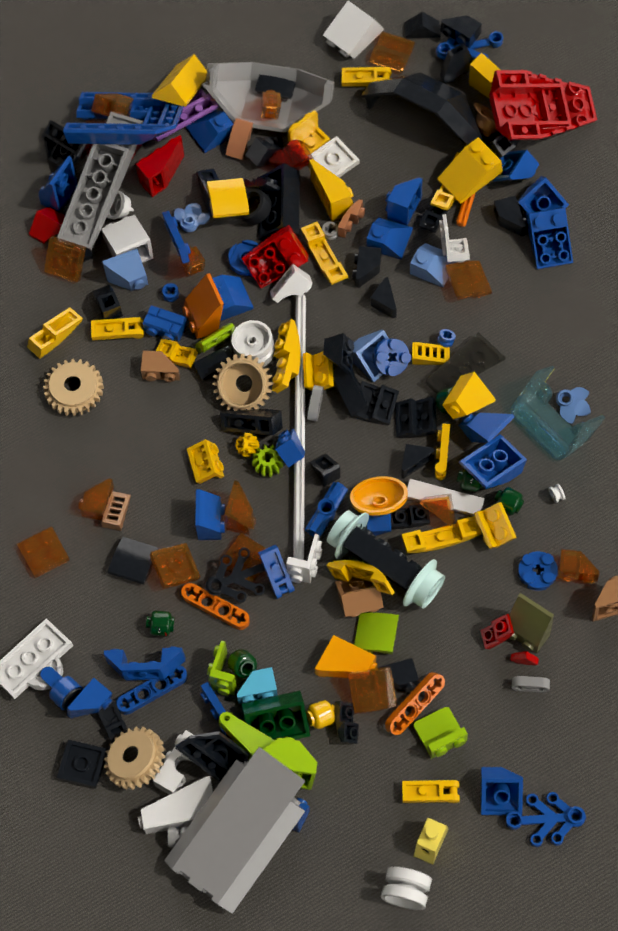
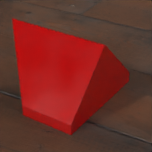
[29,207,65,244]

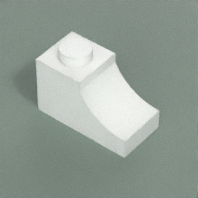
[270,264,312,303]

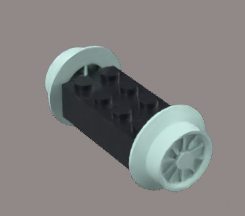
[327,510,445,609]

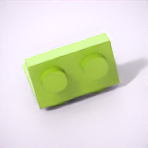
[207,640,237,696]
[414,707,468,759]

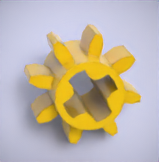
[236,433,259,457]

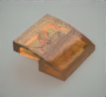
[369,31,415,73]
[445,261,492,300]
[348,667,397,713]

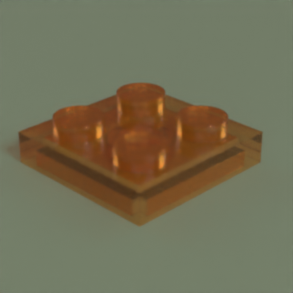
[44,236,86,283]
[17,526,70,578]
[219,533,267,583]
[149,543,200,589]

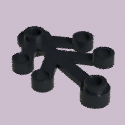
[205,547,265,603]

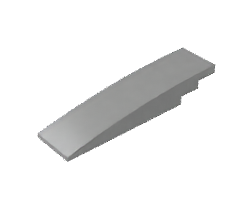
[57,112,144,250]

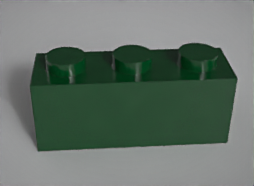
[242,690,311,740]

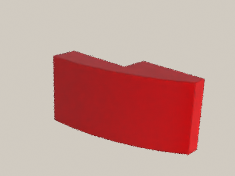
[480,614,514,649]

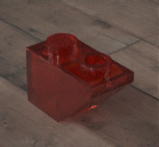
[269,139,314,170]

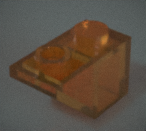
[91,93,134,117]
[558,549,599,583]

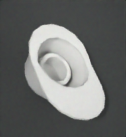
[107,190,134,219]

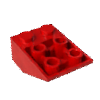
[136,135,184,197]
[241,225,309,289]

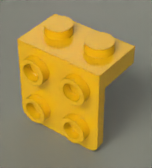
[288,110,330,163]

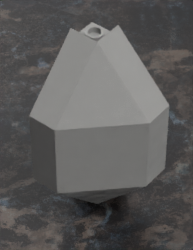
[202,62,334,132]

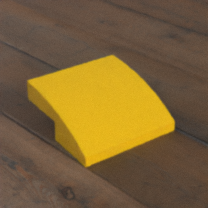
[206,178,249,218]

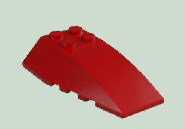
[489,70,597,140]

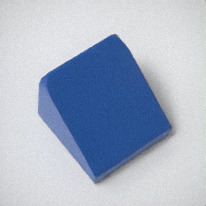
[367,514,391,536]

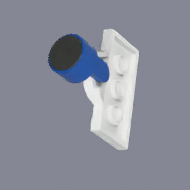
[0,619,83,710]

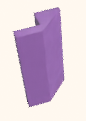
[143,88,219,141]

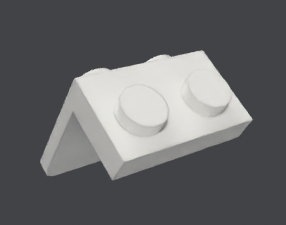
[439,214,470,263]
[286,534,322,584]

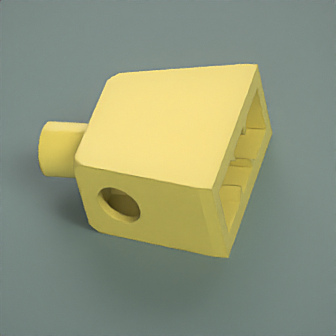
[414,818,448,865]

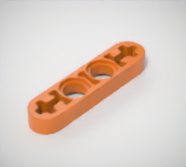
[181,583,250,630]
[385,672,445,735]

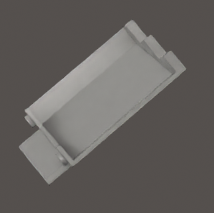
[164,747,305,913]

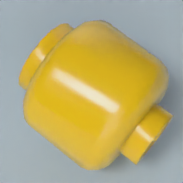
[306,700,335,729]

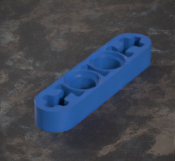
[117,665,187,715]

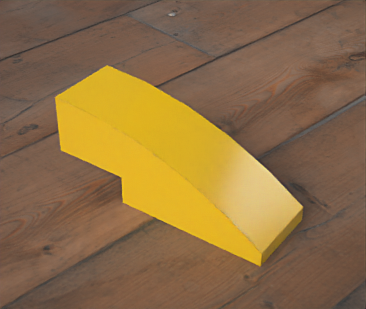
[27,307,83,359]

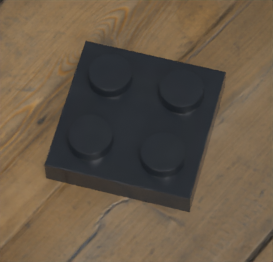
[57,739,107,789]

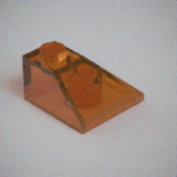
[224,480,256,535]

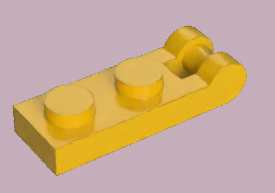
[342,67,391,87]
[91,317,144,340]
[435,423,450,480]
[402,780,460,803]

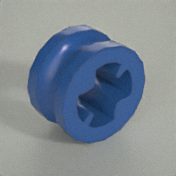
[162,283,179,302]
[437,329,456,347]

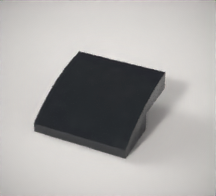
[351,381,399,425]
[395,396,437,438]
[108,537,159,585]

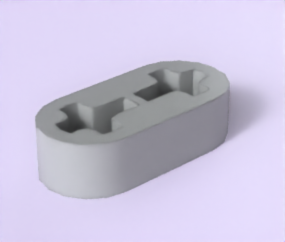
[307,385,324,422]
[512,676,550,693]

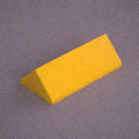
[152,54,207,107]

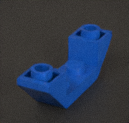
[104,646,186,680]

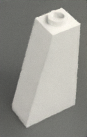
[138,776,213,834]

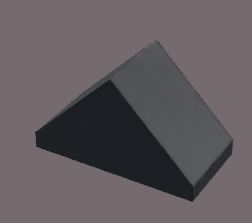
[405,11,440,39]
[371,277,397,318]
[402,444,435,479]
[309,454,341,487]

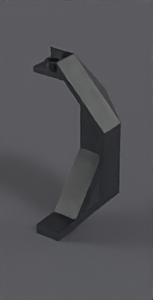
[361,72,482,146]

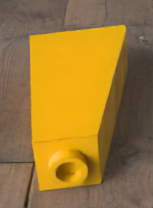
[469,53,500,98]

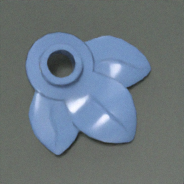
[174,203,210,232]
[556,387,591,424]

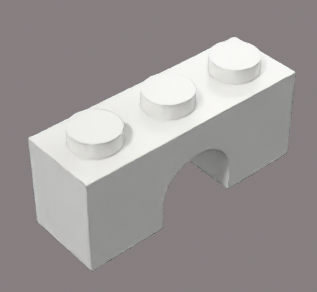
[153,730,194,795]

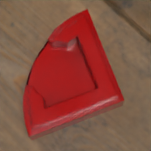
[510,651,539,665]

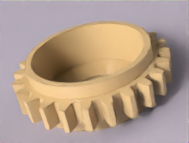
[213,354,273,411]
[43,359,104,416]
[104,727,166,790]

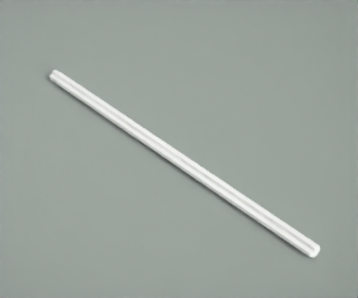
[293,295,306,560]

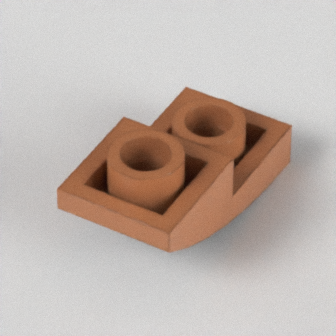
[226,118,253,160]
[338,199,365,238]

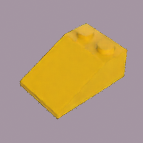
[437,137,503,204]
[309,159,354,222]

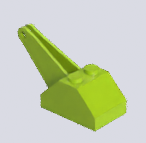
[219,712,317,790]

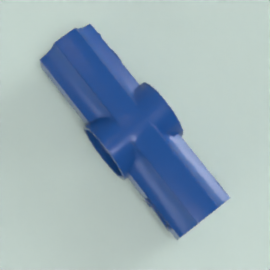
[305,482,348,538]

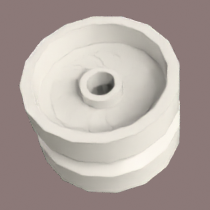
[231,320,275,367]
[381,867,432,910]

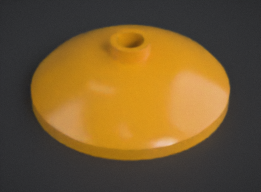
[350,476,408,516]

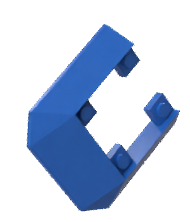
[63,92,184,145]

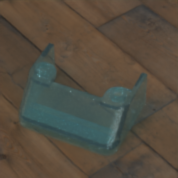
[510,366,605,460]

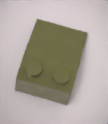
[509,593,554,653]

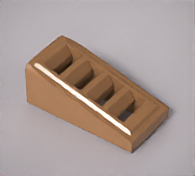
[101,491,131,531]

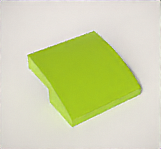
[195,323,235,354]
[354,613,399,655]

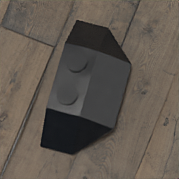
[42,120,92,166]
[175,731,249,782]

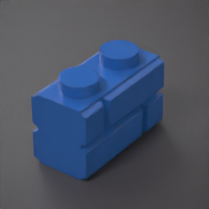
[143,305,187,342]

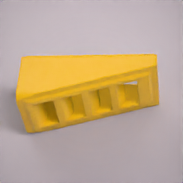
[412,342,450,365]

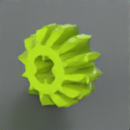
[252,445,284,477]

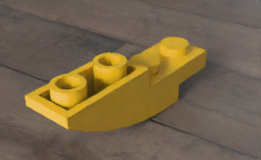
[272,319,301,393]

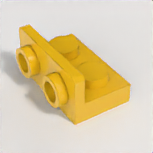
[303,351,334,391]
[187,439,224,484]
[474,502,517,548]

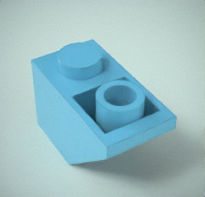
[237,667,278,704]

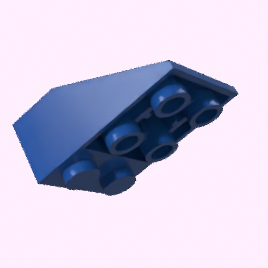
[525,207,573,269]

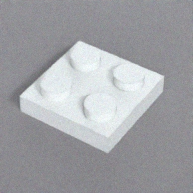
[309,136,359,178]

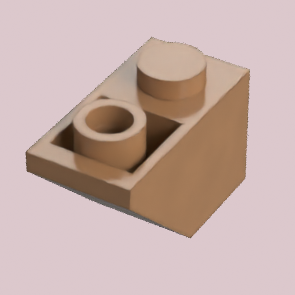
[141,351,180,382]

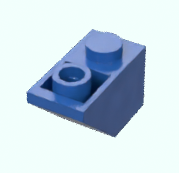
[275,429,305,468]

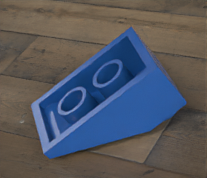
[38,156,78,212]
[459,434,527,489]

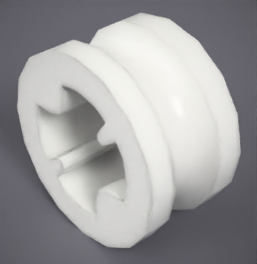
[549,484,565,503]

